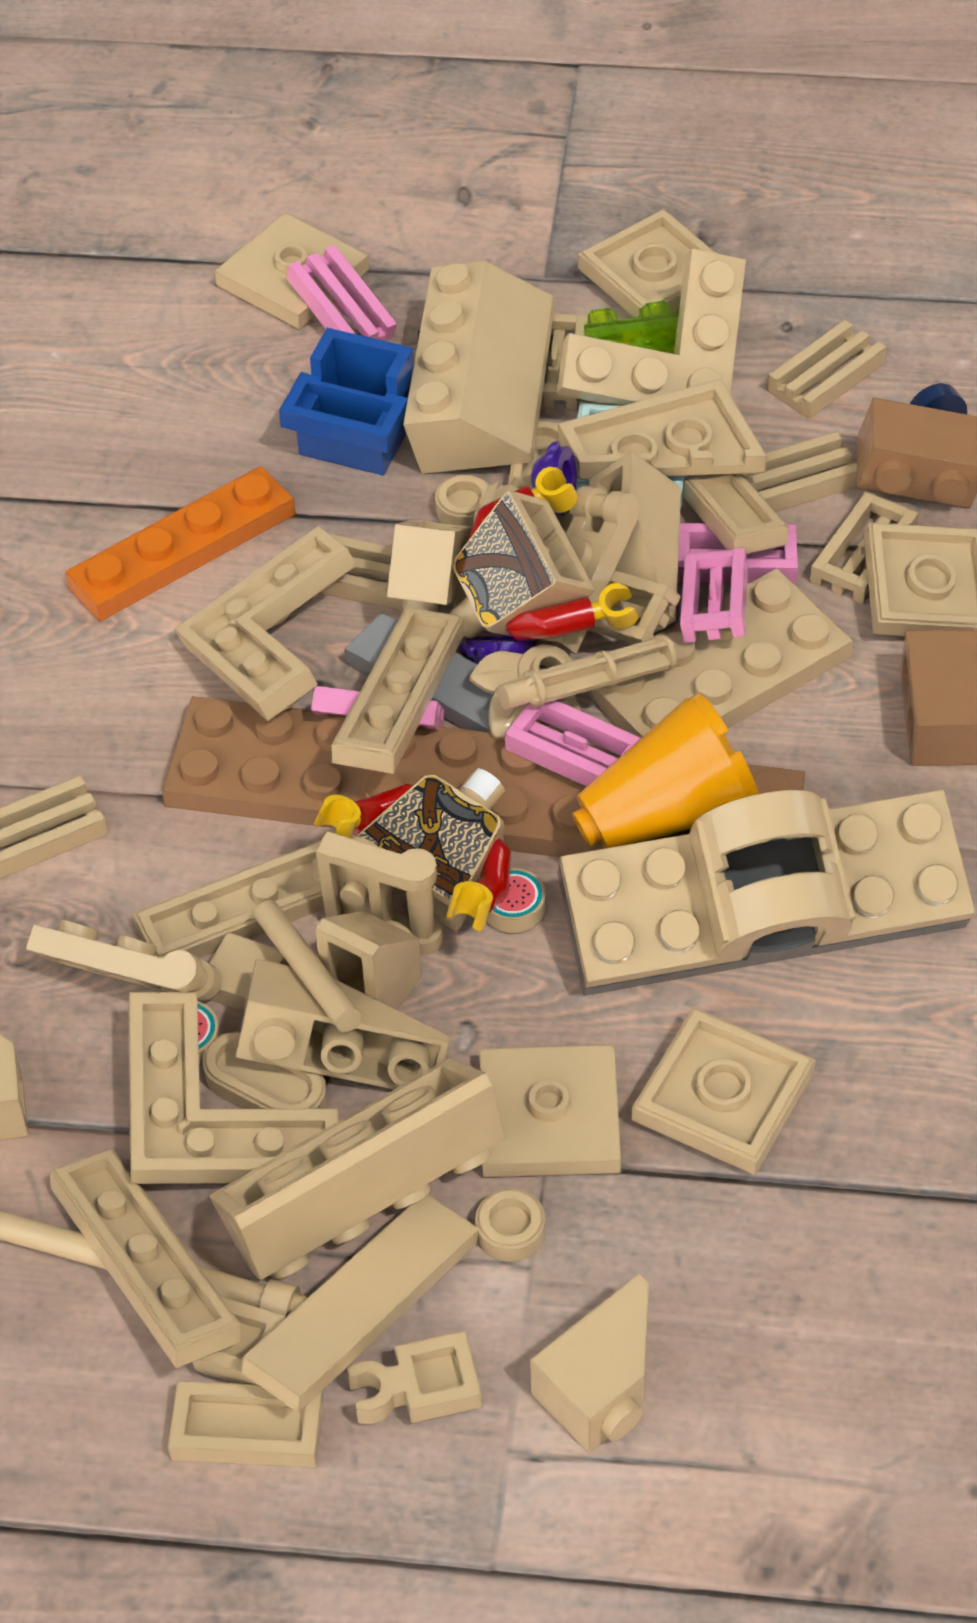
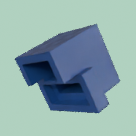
[279,327,414,476]

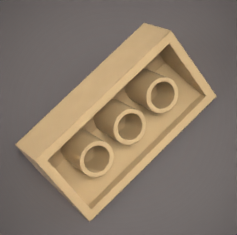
[403,260,555,474]
[209,1058,505,1280]

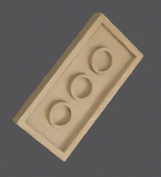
[585,568,853,738]

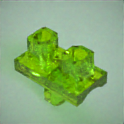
[584,301,679,354]

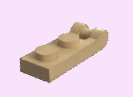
[532,486,640,654]
[26,920,221,1002]

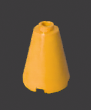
[572,693,759,849]

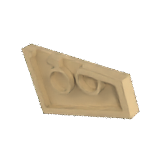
[558,379,767,479]

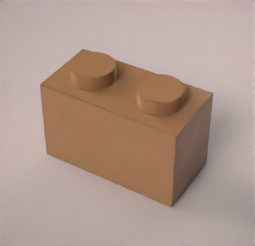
[857,397,977,508]
[900,630,977,766]

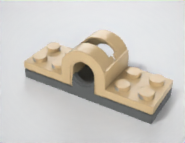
[557,789,975,996]

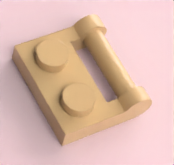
[316,831,443,955]

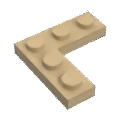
[556,248,746,406]
[175,526,356,721]
[128,992,339,1184]

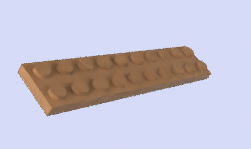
[162,696,806,857]

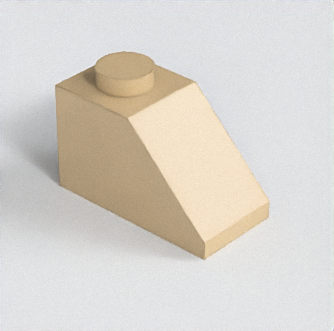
[387,519,473,612]
[315,911,422,1010]
[530,1274,649,1453]

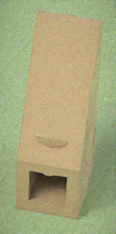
[589,451,681,645]
[236,959,450,1089]

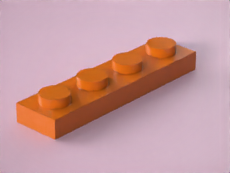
[65,466,296,622]

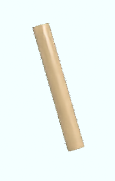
[254,900,361,1032]

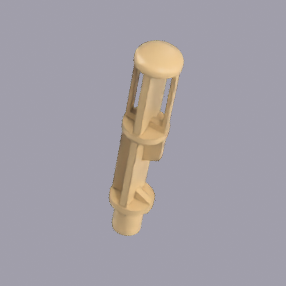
[497,635,677,709]

